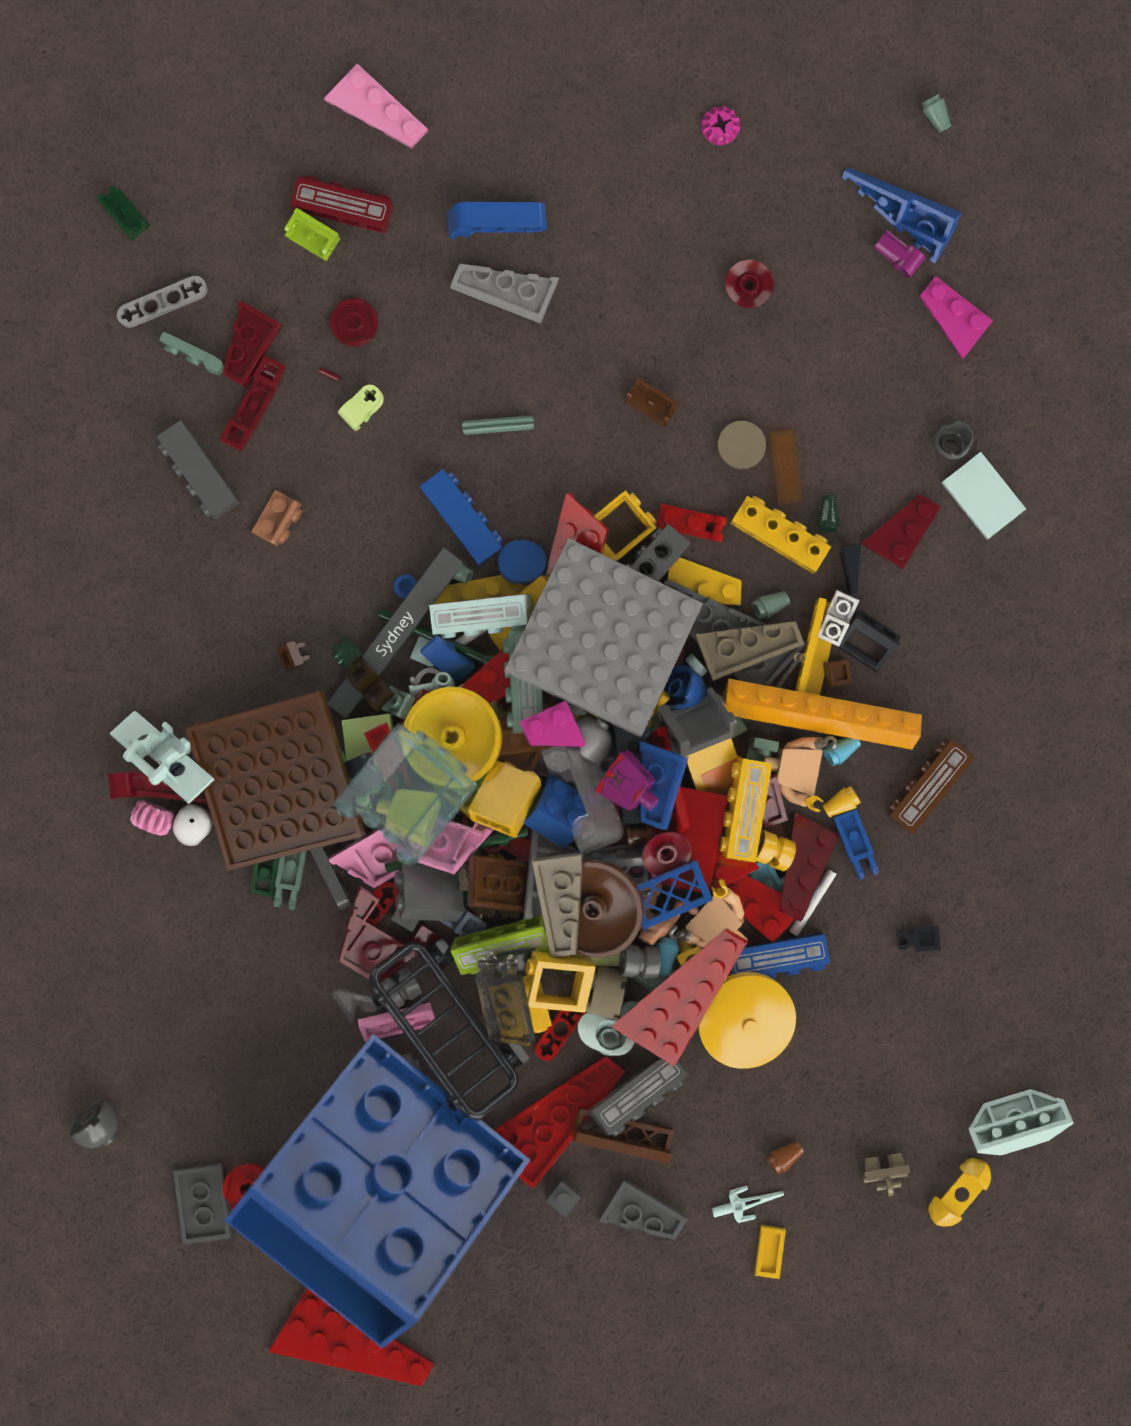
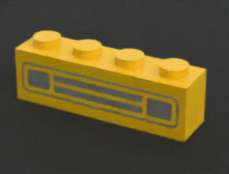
[719,758,772,862]

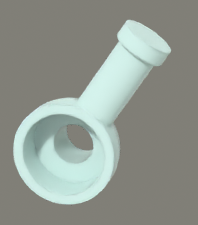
[409,672,455,696]

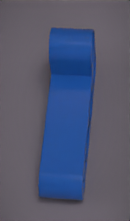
[447,202,547,239]

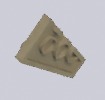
[694,621,804,680]
[532,852,583,957]

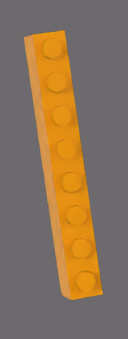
[722,679,922,750]

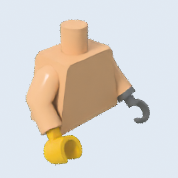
[762,736,837,812]
[669,879,748,947]

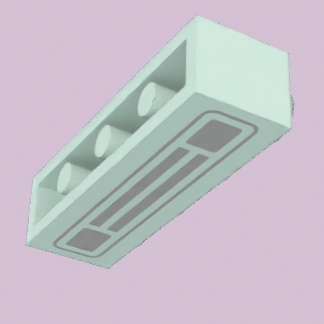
[429,594,533,638]

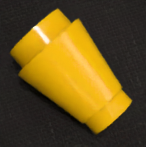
[823,786,861,818]

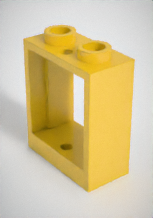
[594,490,657,562]
[521,951,595,1012]

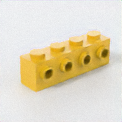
[730,496,831,574]

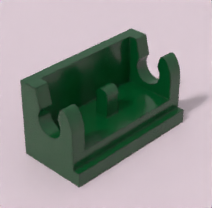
[96,186,150,241]

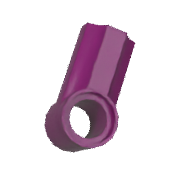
[874,230,925,278]

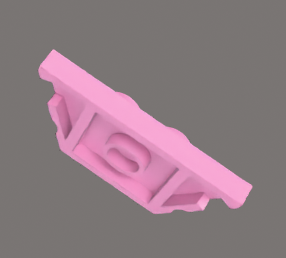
[328,823,408,888]

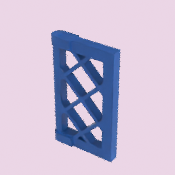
[637,859,713,930]

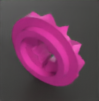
[701,105,740,145]

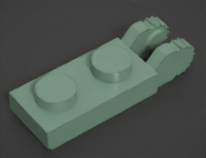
[159,332,224,376]
[274,851,307,910]

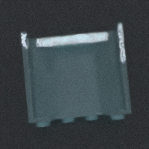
[333,724,477,866]

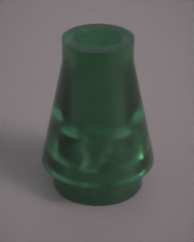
[816,495,841,533]

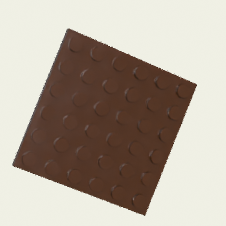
[186,690,365,871]

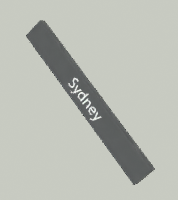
[327,548,464,719]

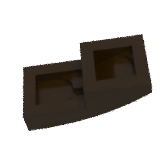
[344,656,395,711]

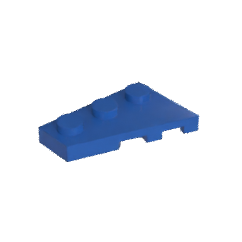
[640,741,689,830]

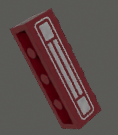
[290,175,394,234]

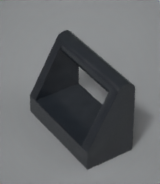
[836,610,901,673]

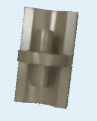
[863,1153,910,1197]

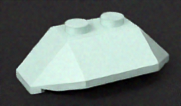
[969,1089,1073,1155]

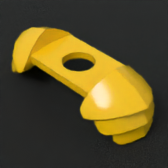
[928,1158,991,1227]

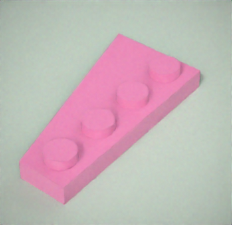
[324,64,428,148]

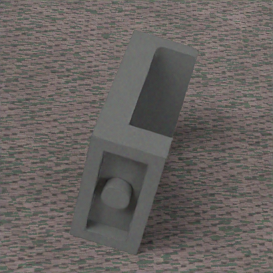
[658,687,736,756]

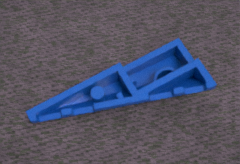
[842,168,962,263]

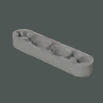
[117,276,208,328]

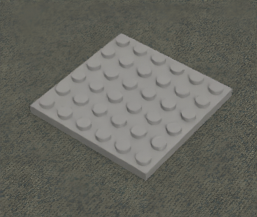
[504,538,703,737]

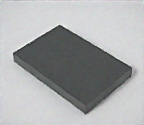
[173,1163,232,1245]

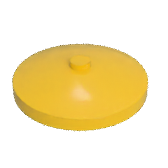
[402,687,502,787]
[697,972,796,1068]

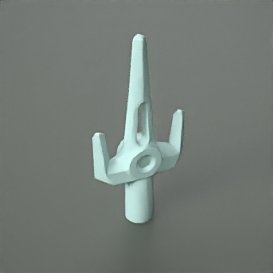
[712,1186,784,1223]

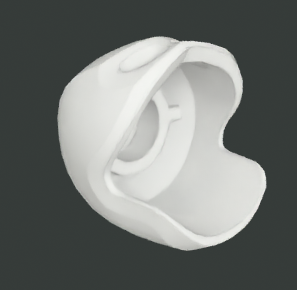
[173,804,213,846]

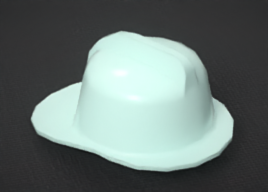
[578,1012,635,1056]

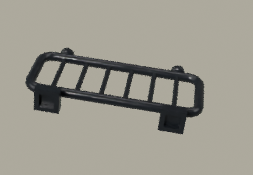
[369,938,530,1120]

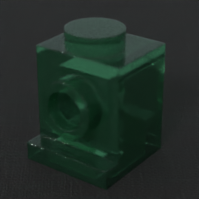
[331,636,364,670]

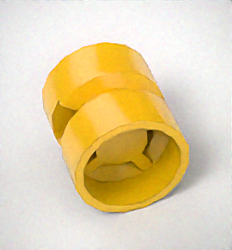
[756,830,796,871]

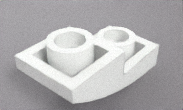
[818,590,859,646]

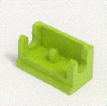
[284,208,340,261]

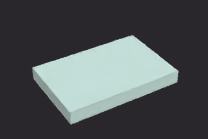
[942,452,1026,540]

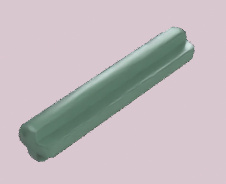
[462,415,534,435]

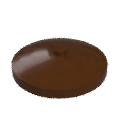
[576,859,644,958]

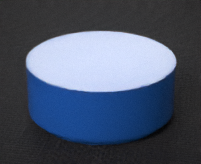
[394,574,418,599]

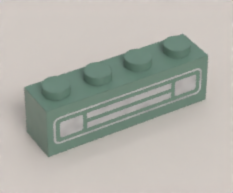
[503,631,543,734]

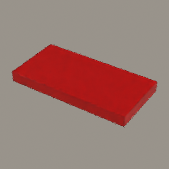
[660,787,728,893]

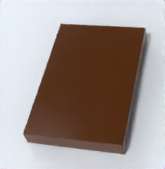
[467,855,529,913]

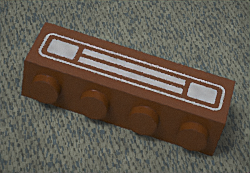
[887,739,975,834]

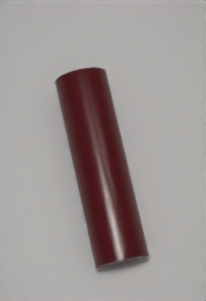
[318,367,341,381]

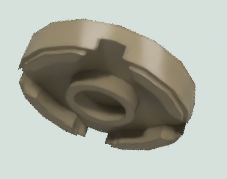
[717,421,766,470]

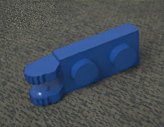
[832,808,879,880]

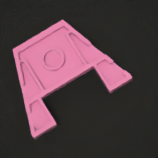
[407,783,494,874]

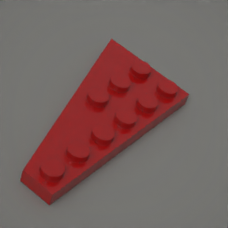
[493,1055,625,1189]
[269,1288,435,1386]

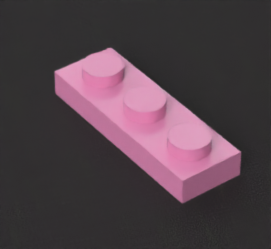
[358,1003,436,1042]

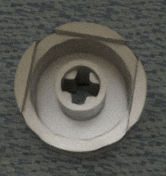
[585,965,627,1020]

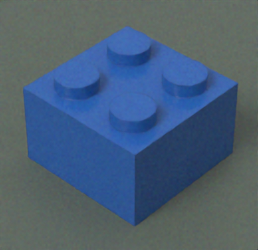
[524,774,592,849]

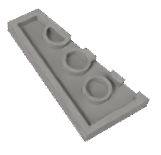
[451,264,559,324]

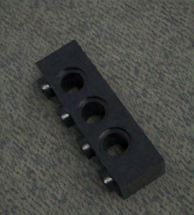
[611,724,650,824]

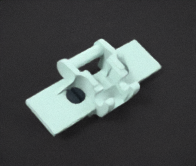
[110,711,214,803]

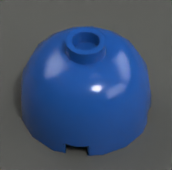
[663,665,706,711]

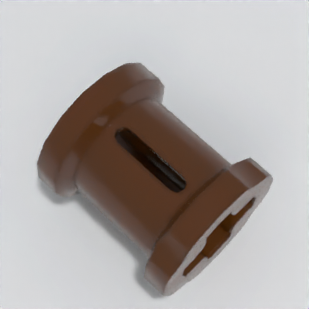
[625,824,653,847]

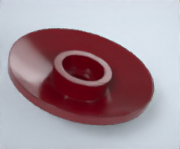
[725,260,774,308]
[642,831,691,876]

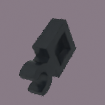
[897,925,941,952]

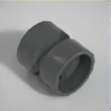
[619,945,661,979]
[380,966,423,1008]

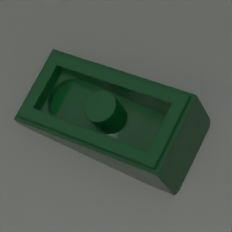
[249,858,280,897]

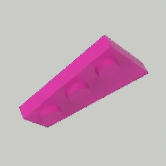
[920,276,993,360]

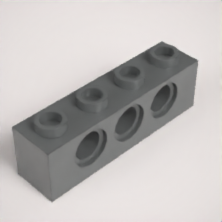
[626,524,691,582]

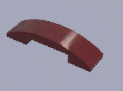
[219,355,286,452]

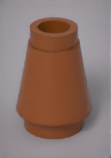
[766,1141,804,1175]

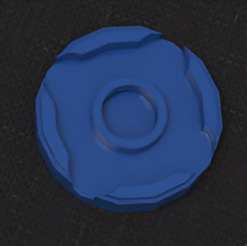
[498,540,547,586]

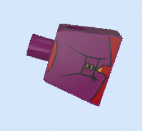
[594,750,659,810]

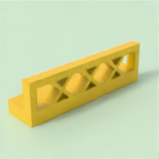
[795,598,832,696]

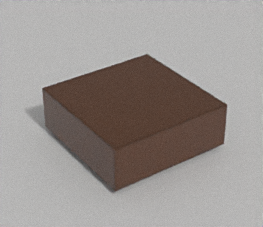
[823,659,852,687]

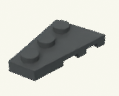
[599,1178,688,1240]

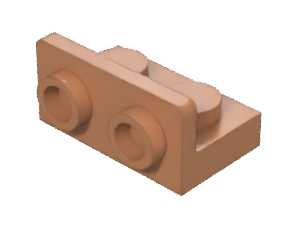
[251,490,302,547]

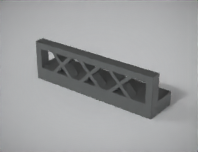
[545,843,648,882]

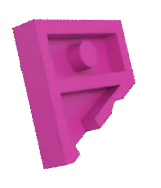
[520,701,586,747]

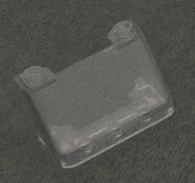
[542,746,624,854]

